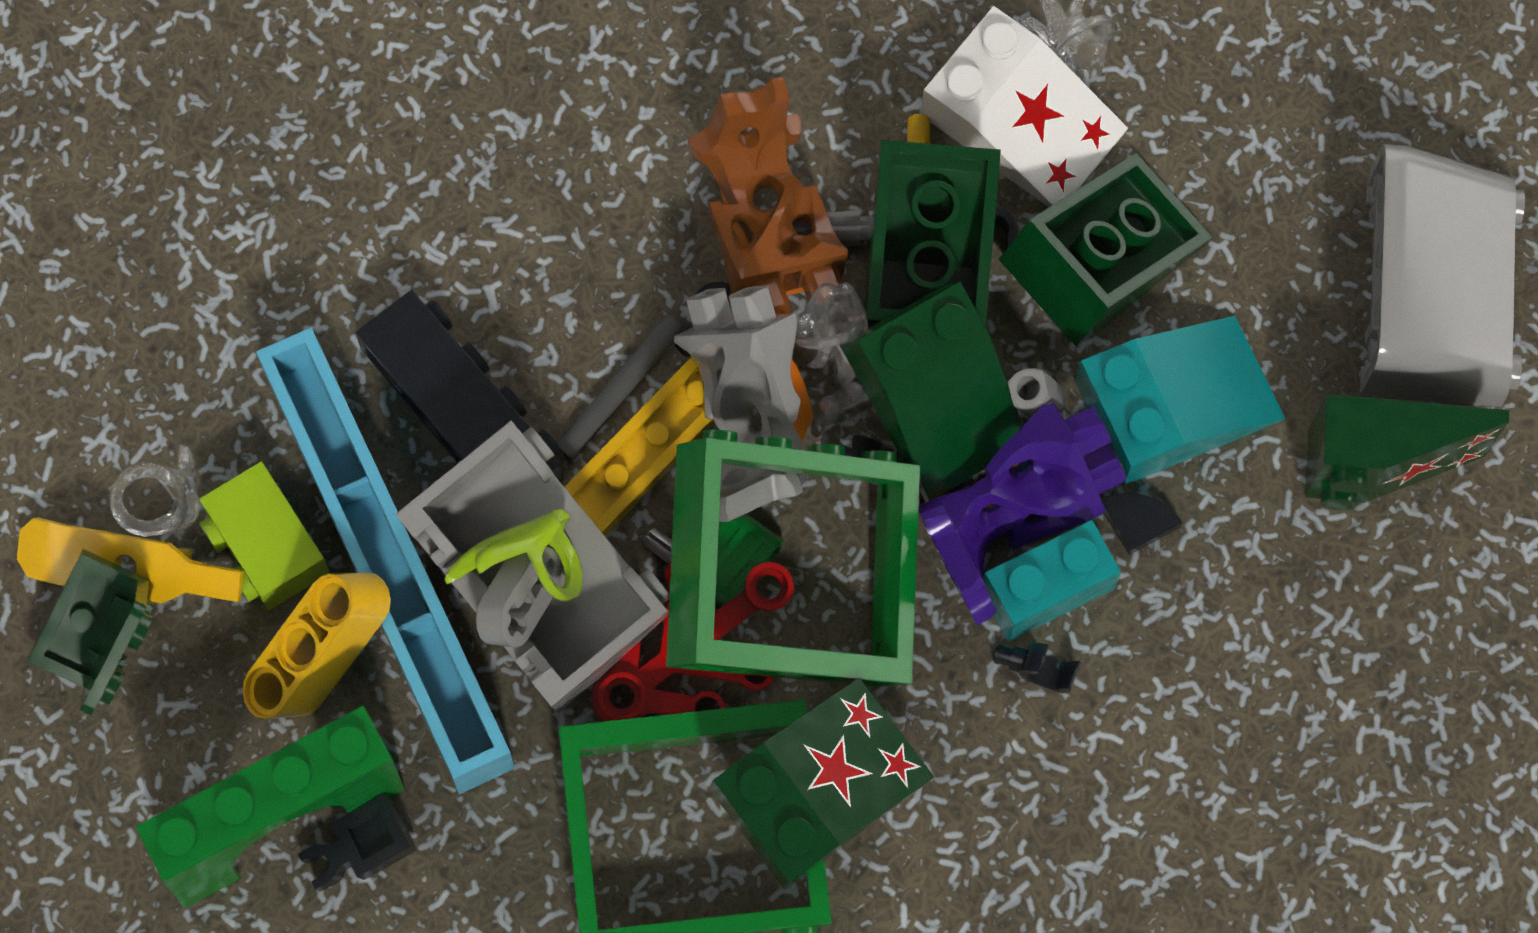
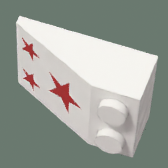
[920,6,1128,207]

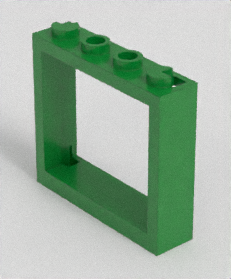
[666,429,920,687]
[558,700,832,933]

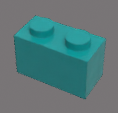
[983,520,1121,642]

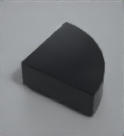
[1101,493,1182,555]

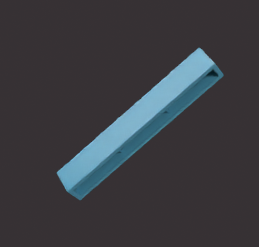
[256,327,515,794]

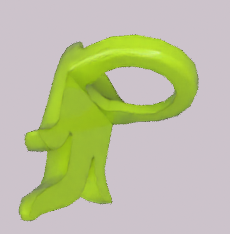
[444,509,583,601]

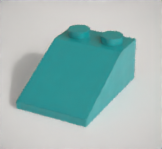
[1075,316,1285,486]

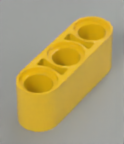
[242,572,391,719]

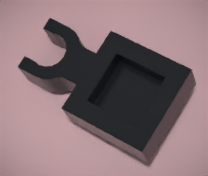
[298,793,417,891]

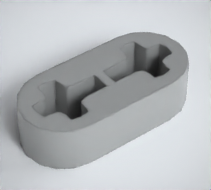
[476,547,561,647]

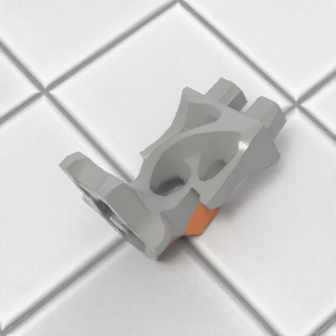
[673,286,814,522]

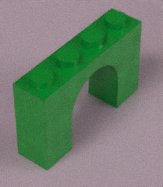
[135,706,405,908]

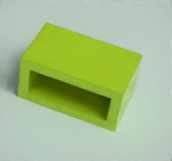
[199,461,330,611]

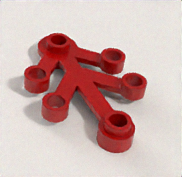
[591,562,794,722]

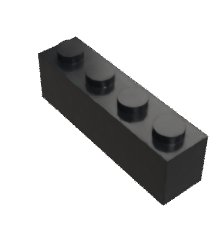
[355,289,565,482]

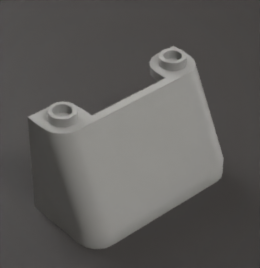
[1360,144,1525,407]
[395,421,670,713]

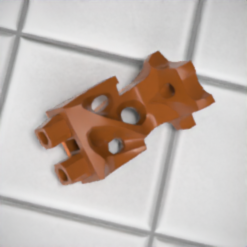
[688,76,848,314]

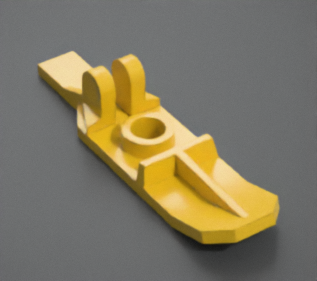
[17,518,244,604]

